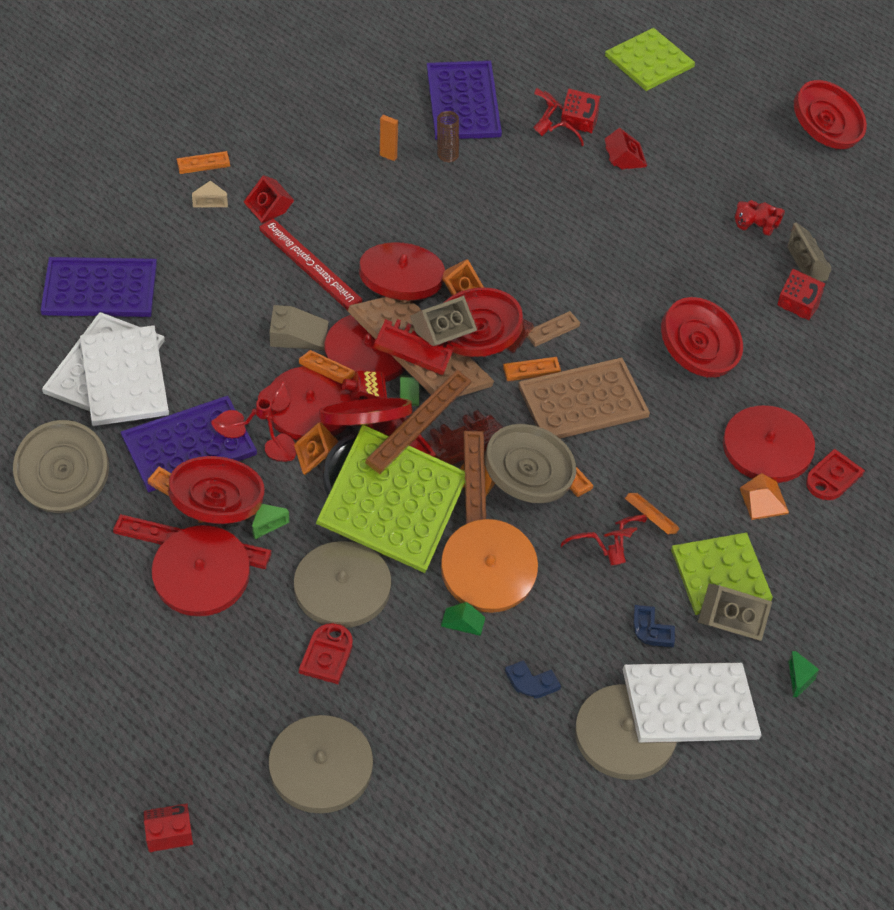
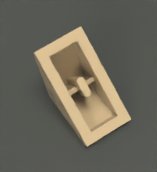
[192,181,228,207]

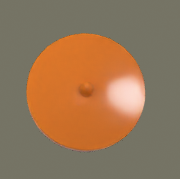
[441,519,538,613]

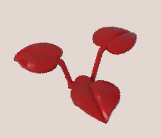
[533,88,584,147]
[211,381,296,461]
[561,514,647,566]

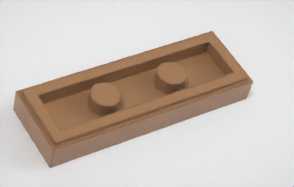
[525,311,580,347]

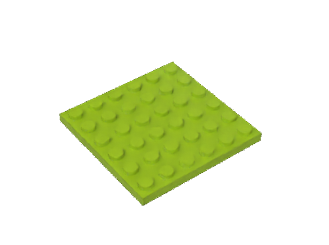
[316,425,465,573]

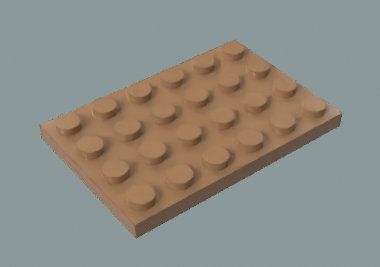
[518,358,650,439]

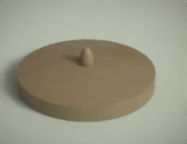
[13,420,109,513]
[484,424,576,503]
[294,541,391,628]
[575,685,677,780]
[269,715,373,813]

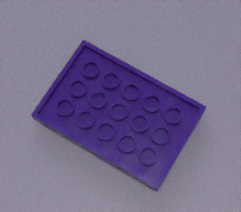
[426,61,502,140]
[41,257,157,317]
[121,396,257,493]

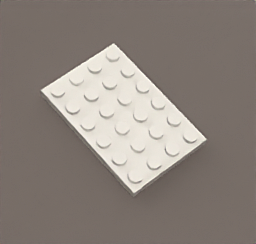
[42,312,165,411]
[80,326,169,426]
[623,663,762,743]

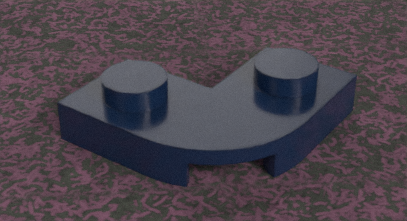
[633,605,675,648]
[505,660,561,699]

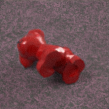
[734,200,785,236]

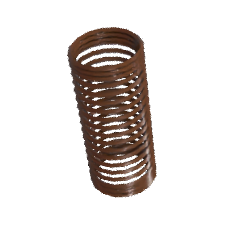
[437,111,459,162]

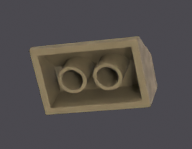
[787,223,831,281]
[410,296,477,346]

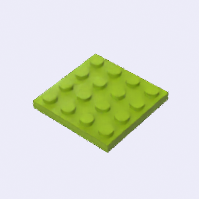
[605,28,695,91]
[671,533,773,615]

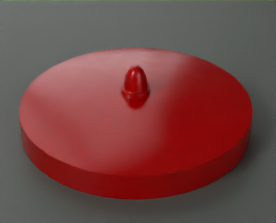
[794,80,867,149]
[359,242,445,300]
[444,287,523,357]
[661,297,743,378]
[325,315,406,382]
[271,366,352,441]
[319,398,413,429]
[723,405,815,483]
[168,456,264,524]
[152,525,250,616]

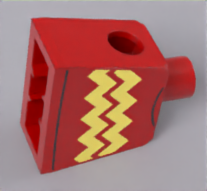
[342,370,387,400]

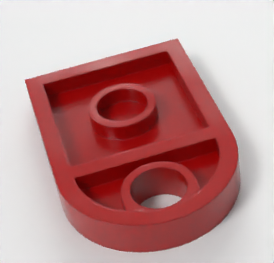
[806,449,865,500]
[299,623,353,684]

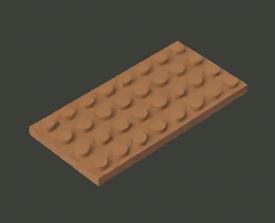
[348,297,494,397]

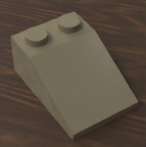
[269,305,329,350]
[698,584,772,641]

